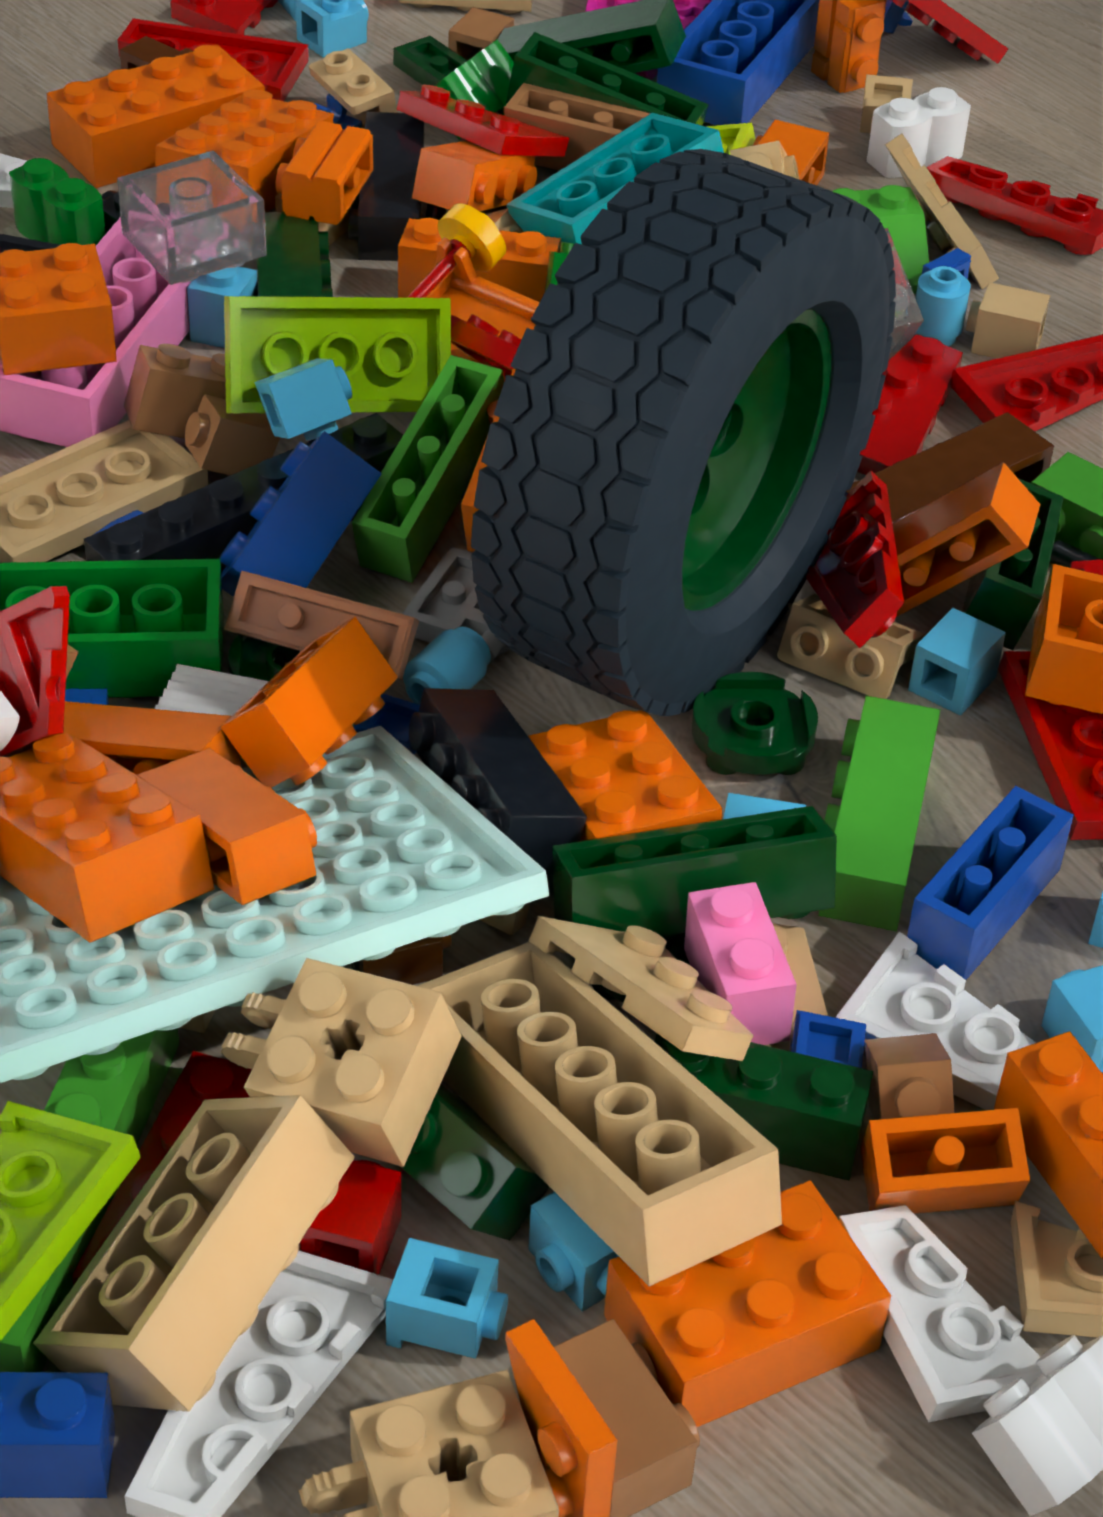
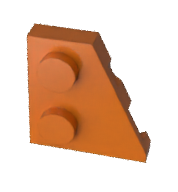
[505,1319,618,1517]

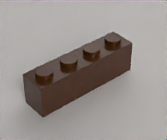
[844,412,1054,524]

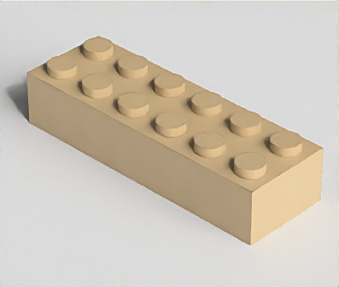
[418,942,782,1287]

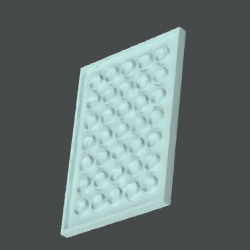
[0,726,549,1083]

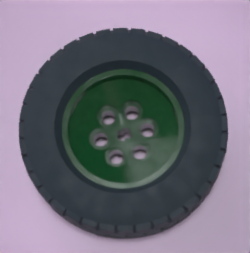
[471,149,896,717]

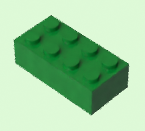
[0,559,224,698]

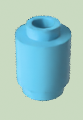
[912,266,971,347]
[403,627,491,705]

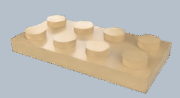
[0,420,208,563]

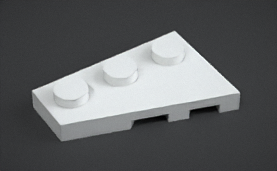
[838,1205,1043,1423]

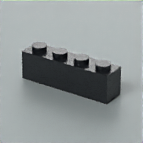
[348,112,424,261]
[409,688,587,875]

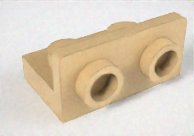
[309,48,398,129]
[777,594,925,699]

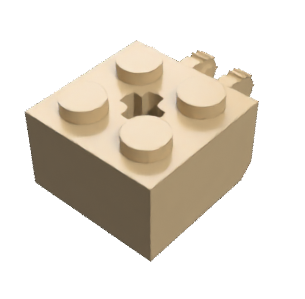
[220,958,462,1167]
[299,1370,559,1517]

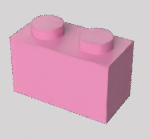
[684,882,797,1045]

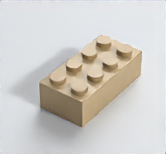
[33,1095,355,1412]

